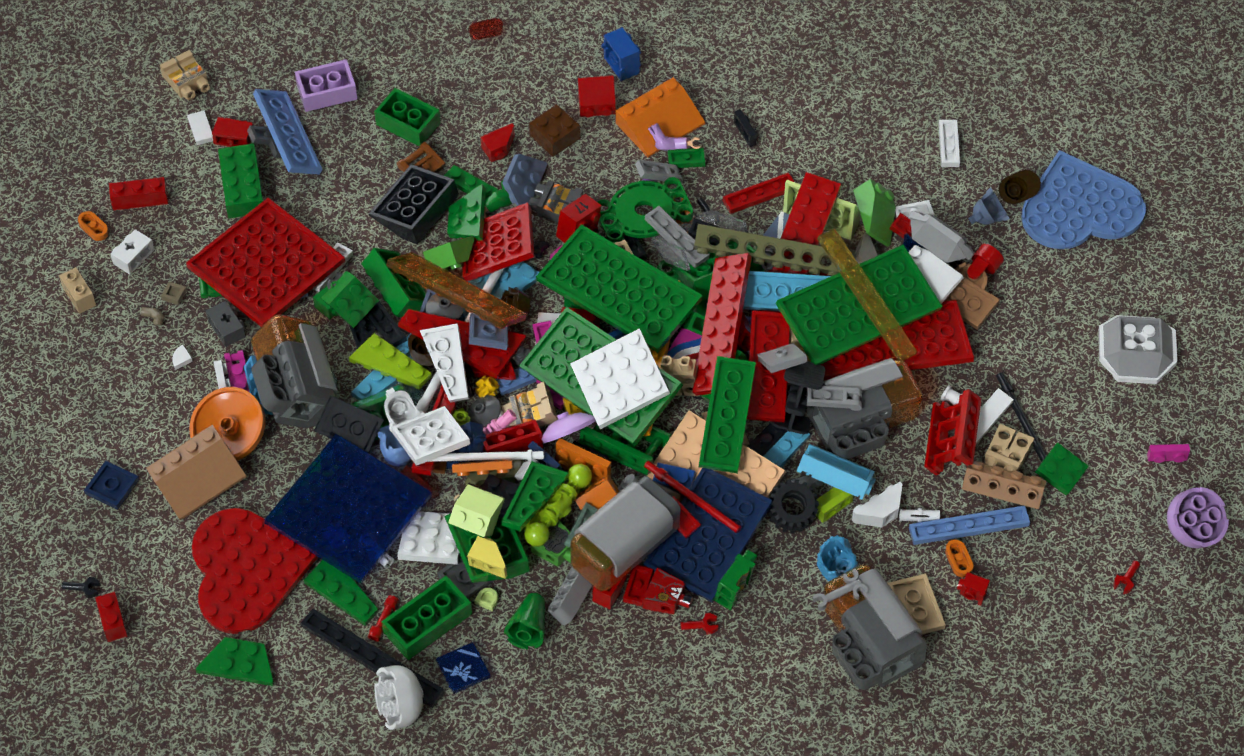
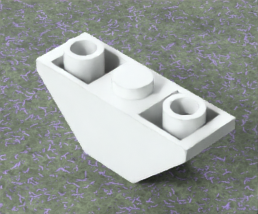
[852,482,902,527]

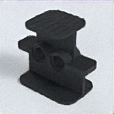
[771,361,826,434]

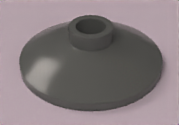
[426,292,464,320]
[467,395,501,427]

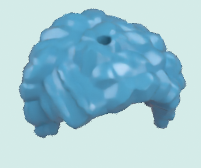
[817,535,858,586]

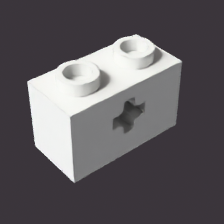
[111,230,154,274]

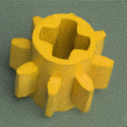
[475,376,499,398]

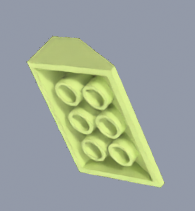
[783,180,860,240]

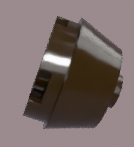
[498,287,531,323]

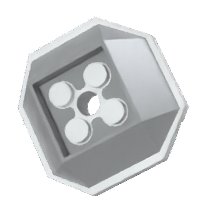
[1098,315,1177,384]

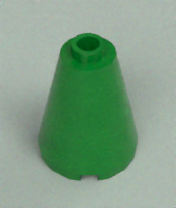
[504,593,545,649]

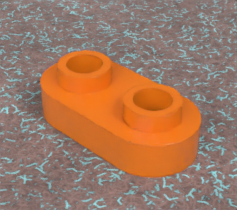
[78,211,109,241]
[945,540,973,578]

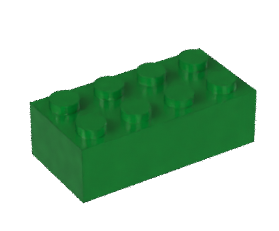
[218,143,263,219]
[381,576,472,660]

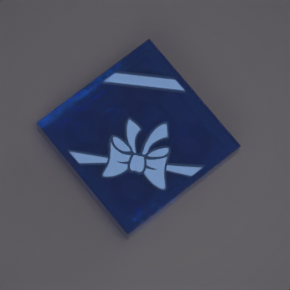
[436,642,491,694]

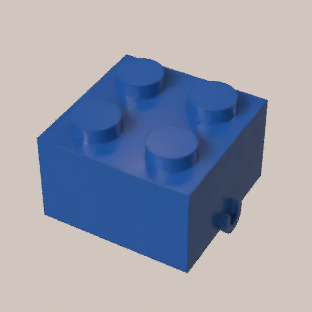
[602,27,641,81]

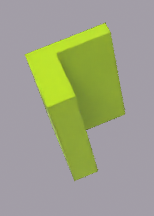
[816,487,854,523]

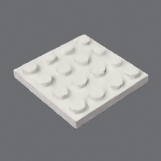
[571,329,670,429]

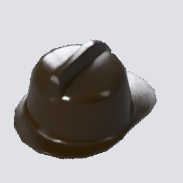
[998,170,1041,204]
[408,334,434,366]

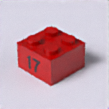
[556,194,602,243]

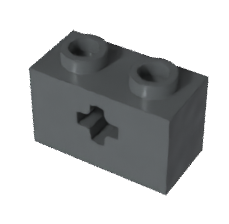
[206,301,246,347]

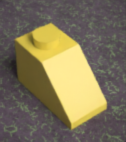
[467,536,507,579]

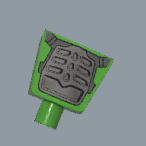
[531,520,579,566]

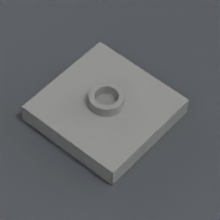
[757,343,807,373]

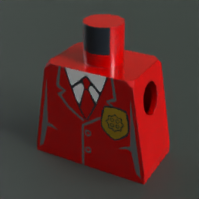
[643,568,693,615]

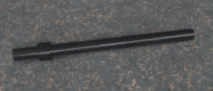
[996,372,1047,463]

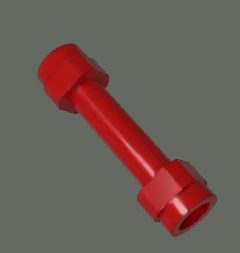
[368,595,399,642]

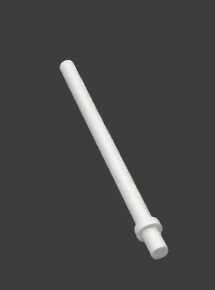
[427,449,544,462]

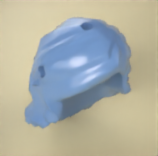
[377,425,412,467]

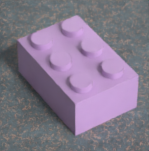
[295,59,357,112]

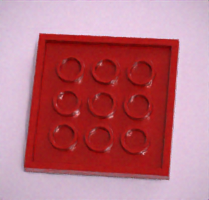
[461,202,534,282]

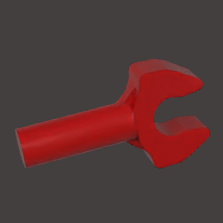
[1113,561,1140,594]
[680,613,718,634]

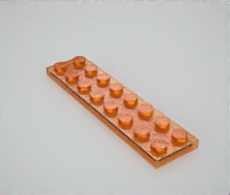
[386,252,527,329]

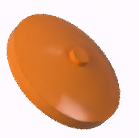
[189,387,266,461]

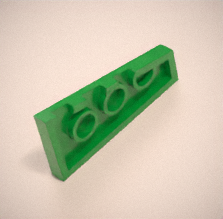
[502,461,569,531]

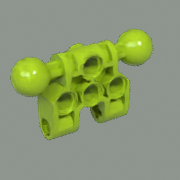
[522,463,592,547]

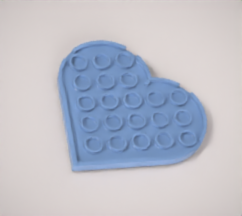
[1021,150,1146,249]

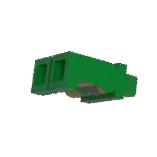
[714,550,757,610]

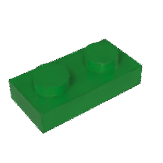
[667,148,705,168]

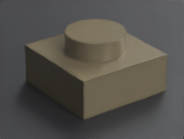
[161,282,187,305]

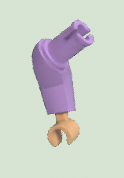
[648,123,701,151]

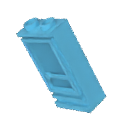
[797,444,876,499]

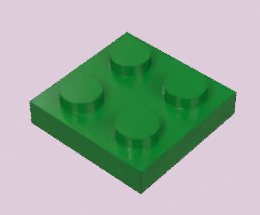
[1035,442,1088,496]

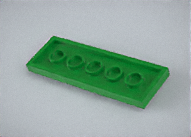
[698,356,756,474]

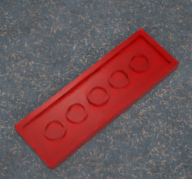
[747,310,790,422]

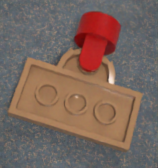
[944,243,1004,330]

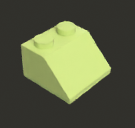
[448,484,505,537]

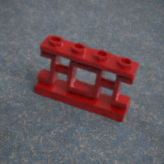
[924,389,982,475]

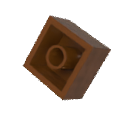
[529,104,580,157]

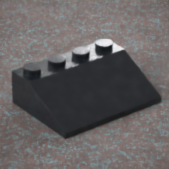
[368,164,459,244]

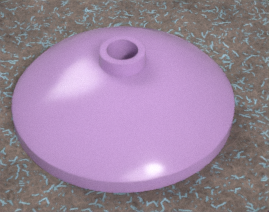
[541,411,596,443]

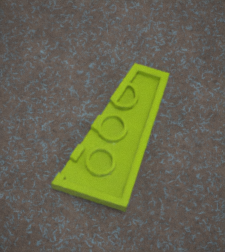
[349,333,432,389]

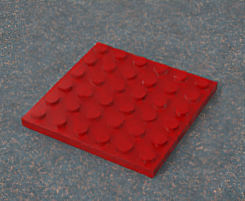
[186,198,345,329]

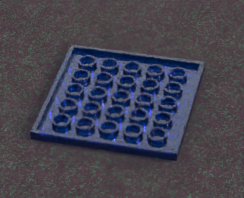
[264,434,432,584]

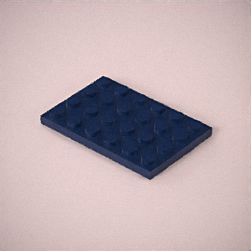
[643,468,773,603]

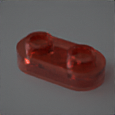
[469,18,503,40]

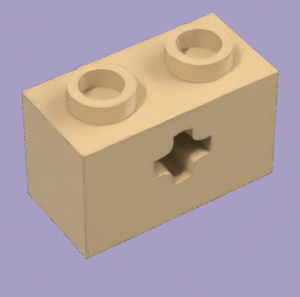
[59,268,96,314]

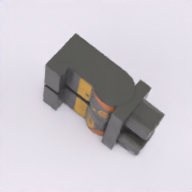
[529,181,583,222]

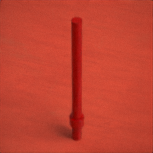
[644,461,741,533]

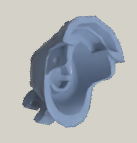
[968,187,1010,225]

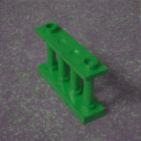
[579,424,671,475]

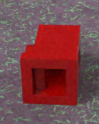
[957,572,990,606]

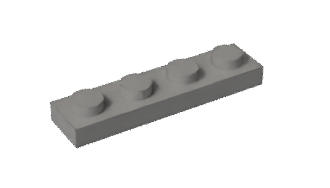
[645,206,709,268]

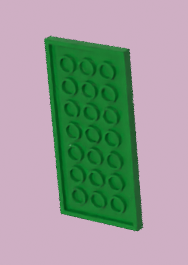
[536,224,703,353]
[775,245,942,365]
[519,307,683,446]

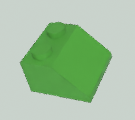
[423,236,474,275]

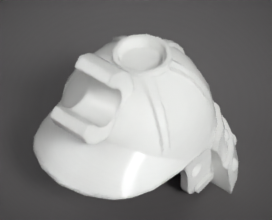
[384,388,425,432]

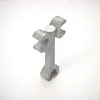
[813,569,868,611]

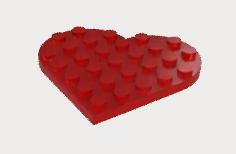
[192,508,320,634]

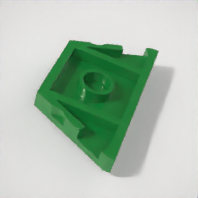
[447,184,486,241]
[196,637,274,686]

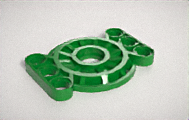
[597,177,694,243]

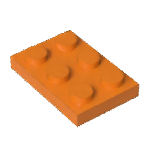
[556,438,611,484]
[452,460,514,476]

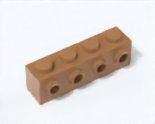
[962,461,1046,509]

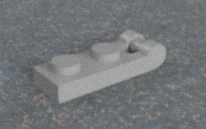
[635,160,683,186]
[807,386,862,411]

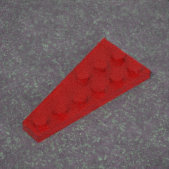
[398,309,526,379]

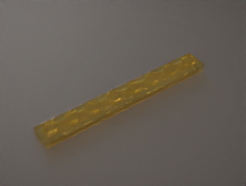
[817,228,917,362]

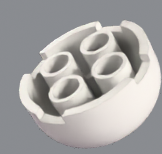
[374,665,423,730]

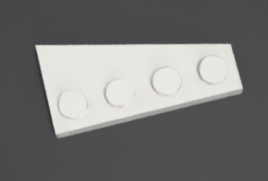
[420,324,469,402]

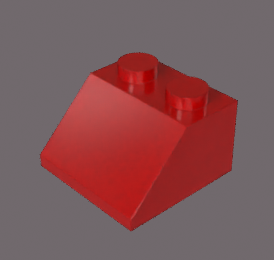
[578,75,616,117]

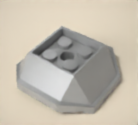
[908,211,974,263]

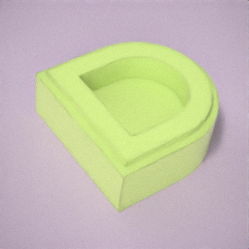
[474,588,498,611]

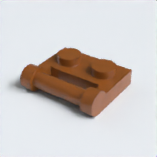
[396,142,445,173]

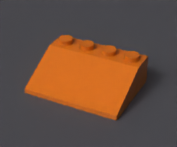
[616,77,705,157]

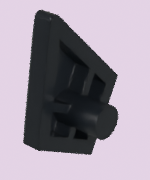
[533,241,550,259]
[350,317,376,349]

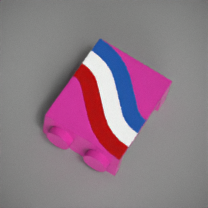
[667,328,702,366]

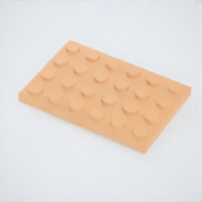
[646,410,786,498]

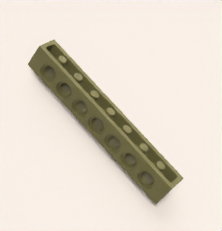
[693,224,848,276]

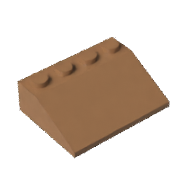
[146,424,247,520]

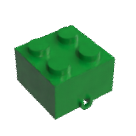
[321,271,379,328]

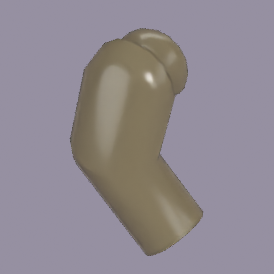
[141,307,165,325]

